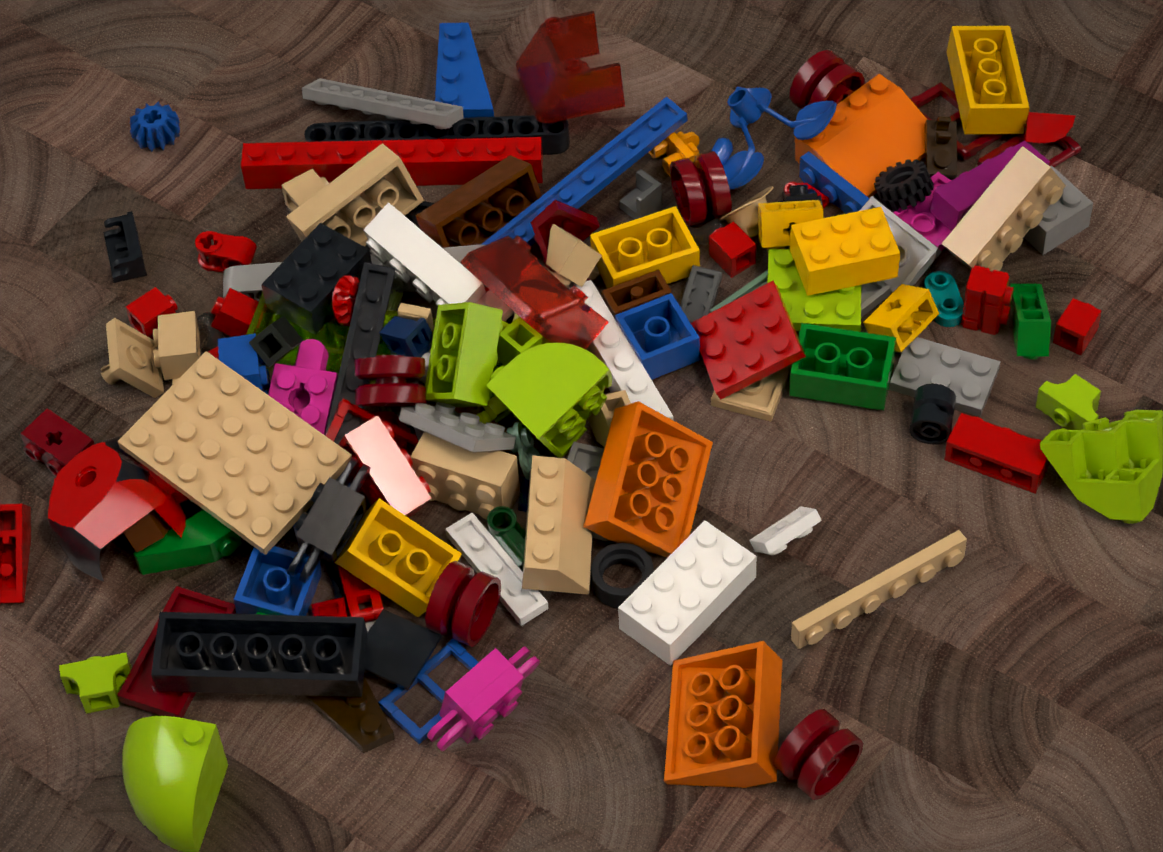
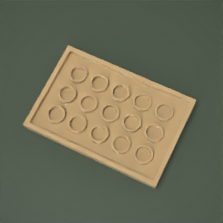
[117,351,353,555]

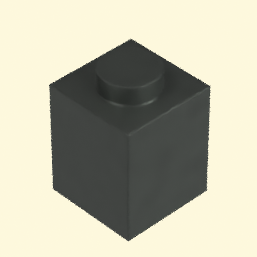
[249,316,304,367]

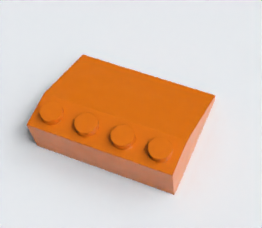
[795,74,928,198]
[584,401,713,558]
[664,641,782,788]

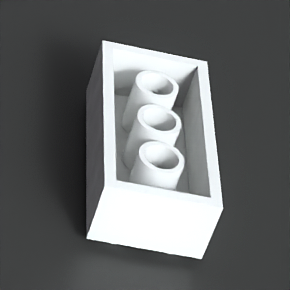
[363,202,486,306]
[618,520,757,666]

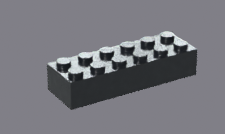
[151,612,368,697]

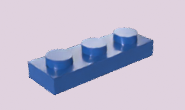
[799,151,870,214]

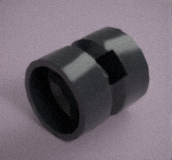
[909,383,956,445]

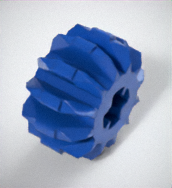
[130,102,180,152]

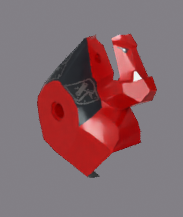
[48,436,189,582]

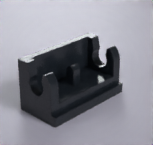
[103,211,147,283]

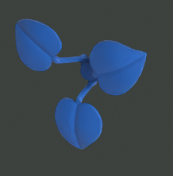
[723,87,837,189]

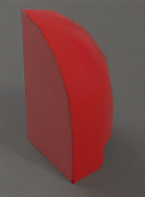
[1023,112,1076,143]

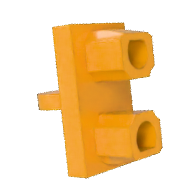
[648,131,700,177]

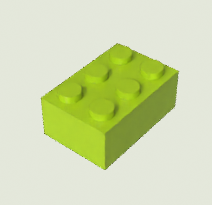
[425,302,503,407]

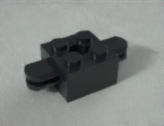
[287,458,371,583]

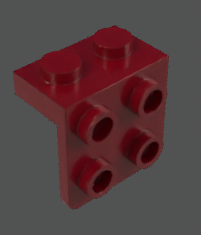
[530,200,600,281]

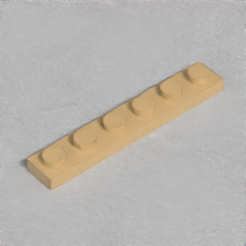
[791,530,967,649]

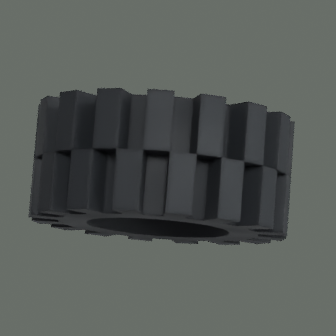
[874,159,934,211]

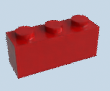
[944,413,1050,494]

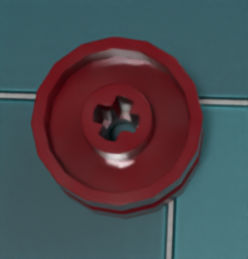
[789,50,865,110]
[670,151,732,226]
[355,355,426,407]
[425,561,501,647]
[774,709,864,800]

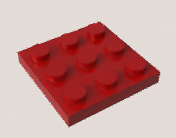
[691,281,806,400]

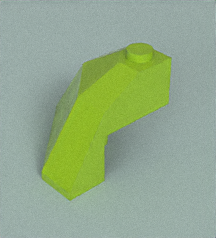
[1040,410,1163,524]

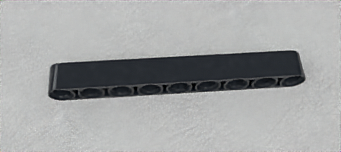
[304,115,570,155]

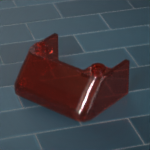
[516,11,625,123]
[460,235,609,349]

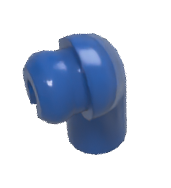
[695,138,733,166]

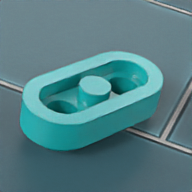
[924,271,964,327]

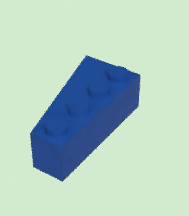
[435,23,494,118]

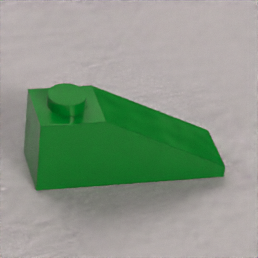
[1010,283,1051,359]
[133,509,242,575]

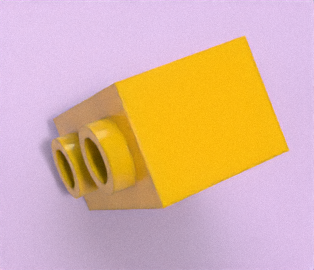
[758,200,823,250]
[863,284,939,352]

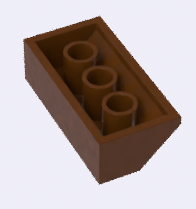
[415,155,542,248]

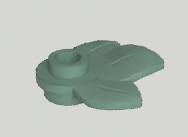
[507,422,541,480]

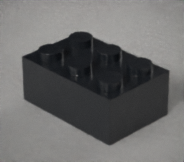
[261,223,372,335]

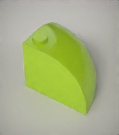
[486,343,612,458]
[122,716,228,852]

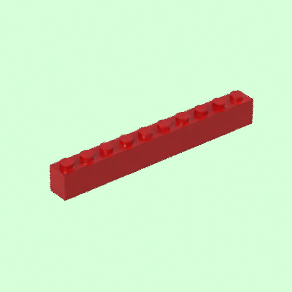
[241,137,543,189]

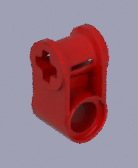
[195,231,257,273]

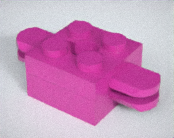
[268,339,338,435]
[427,646,540,752]

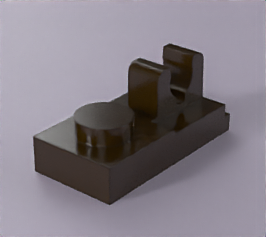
[925,116,957,180]

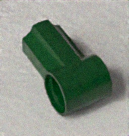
[487,506,526,571]

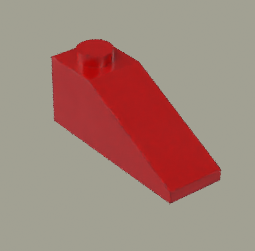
[0,504,31,604]

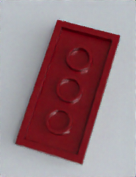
[117,586,236,718]

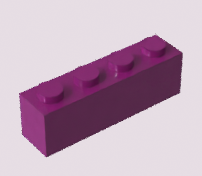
[930,141,1050,231]

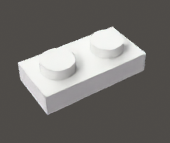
[749,506,822,555]

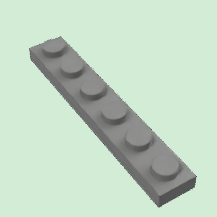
[302,78,464,129]

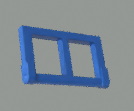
[378,639,479,744]

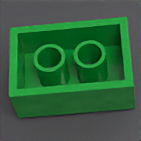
[789,323,896,411]

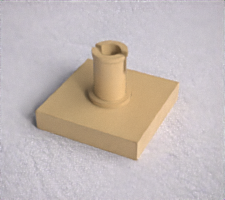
[101,318,164,398]

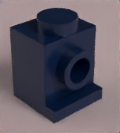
[379,316,433,357]

